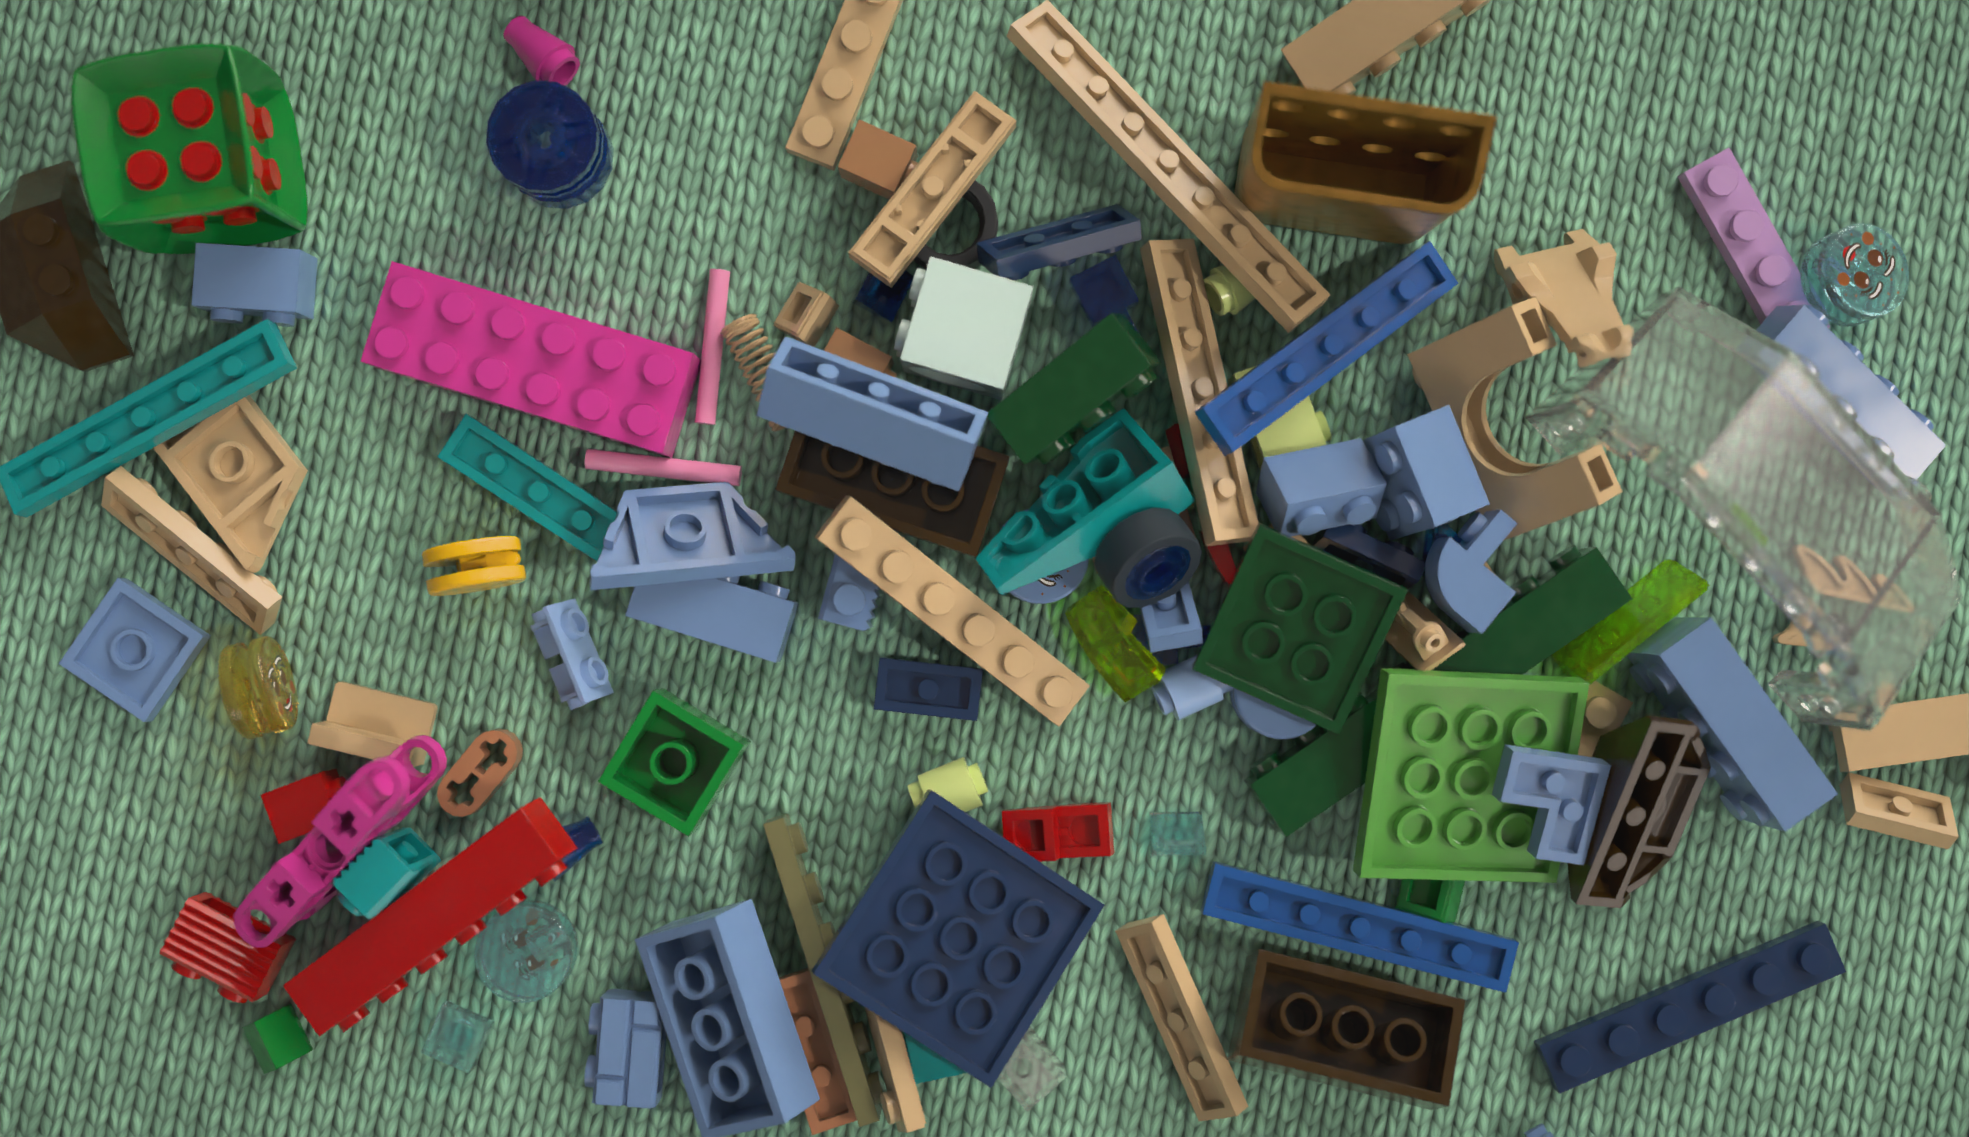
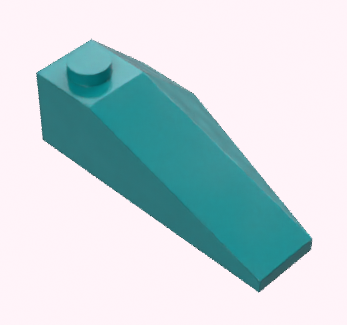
[975,408,1195,595]

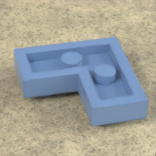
[1492,744,1611,865]

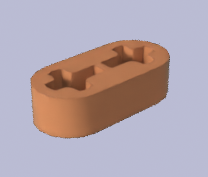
[437,729,523,817]

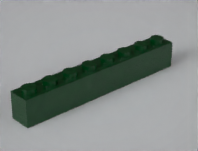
[1244,545,1632,837]

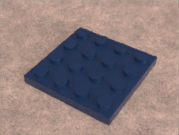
[811,789,1105,1088]

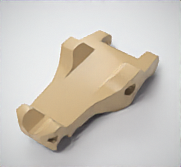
[1494,229,1634,367]

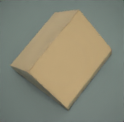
[773,282,839,347]

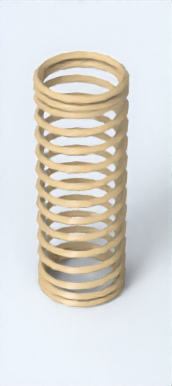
[720,314,785,432]

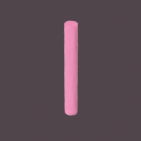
[695,269,730,425]
[585,449,742,486]

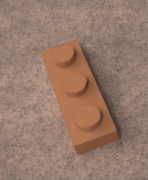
[779,968,857,1135]

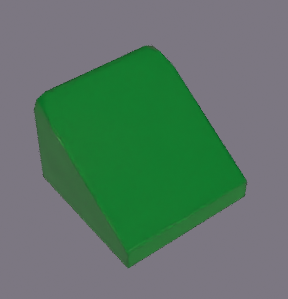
[1395,879,1465,923]

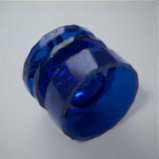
[486,80,614,209]

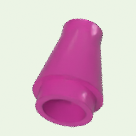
[503,16,580,90]

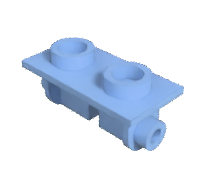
[530,598,614,711]

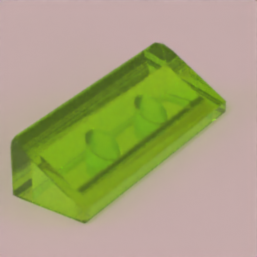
[1551,559,1710,685]

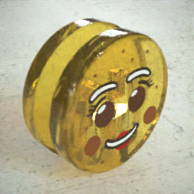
[218,636,298,739]

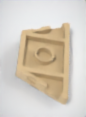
[154,395,308,573]

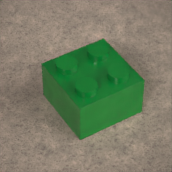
[598,688,751,837]

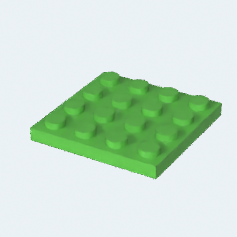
[1353,668,1590,883]

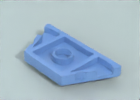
[590,482,796,590]

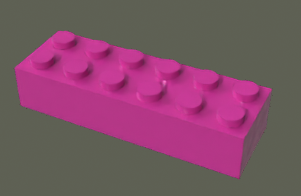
[360,261,701,458]

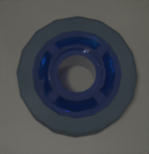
[1094,508,1202,608]

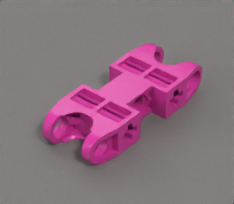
[234,735,447,948]

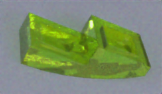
[1065,585,1166,703]

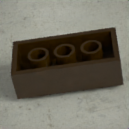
[775,431,1010,558]
[1227,949,1466,1110]

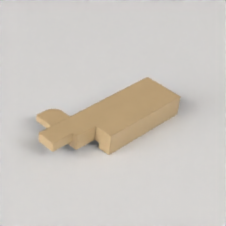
[1826,693,1969,772]

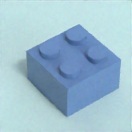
[1362,405,1490,541]

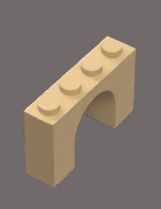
[1407,297,1622,541]

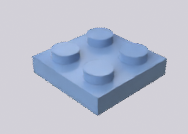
[59,578,211,722]

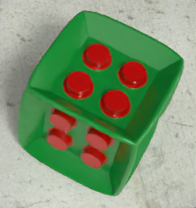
[71,43,308,254]

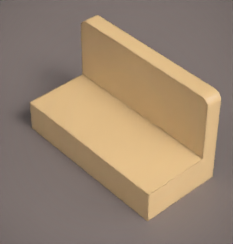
[307,682,438,767]

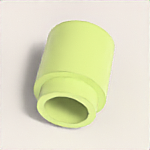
[907,757,989,812]

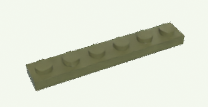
[763,813,886,1127]

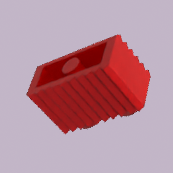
[159,892,296,1003]

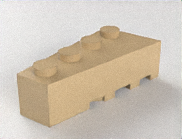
[1281,0,1491,94]

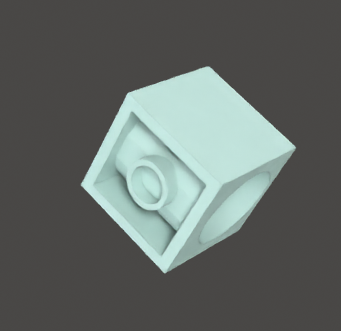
[894,256,1033,400]

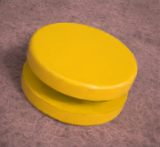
[422,536,526,596]

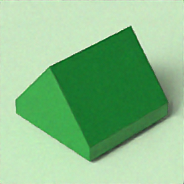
[242,1003,313,1074]

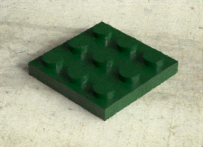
[1192,523,1408,734]

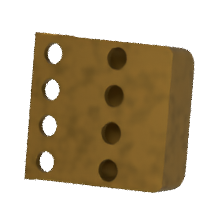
[1235,81,1497,244]

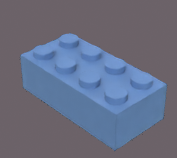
[1625,617,1838,832]
[635,899,820,1137]

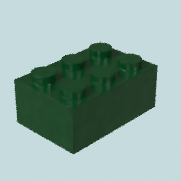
[987,313,1162,465]

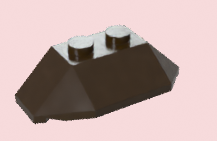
[0,160,134,372]
[1567,715,1711,908]

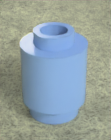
[1151,655,1233,721]

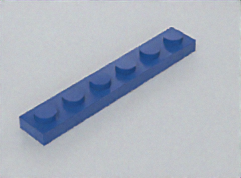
[1194,241,1459,456]
[1200,861,1519,993]

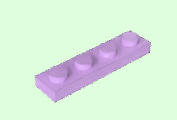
[1677,148,1831,328]

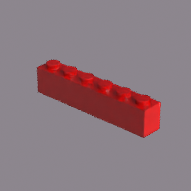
[282,797,577,1037]

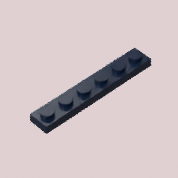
[1534,921,1846,1093]

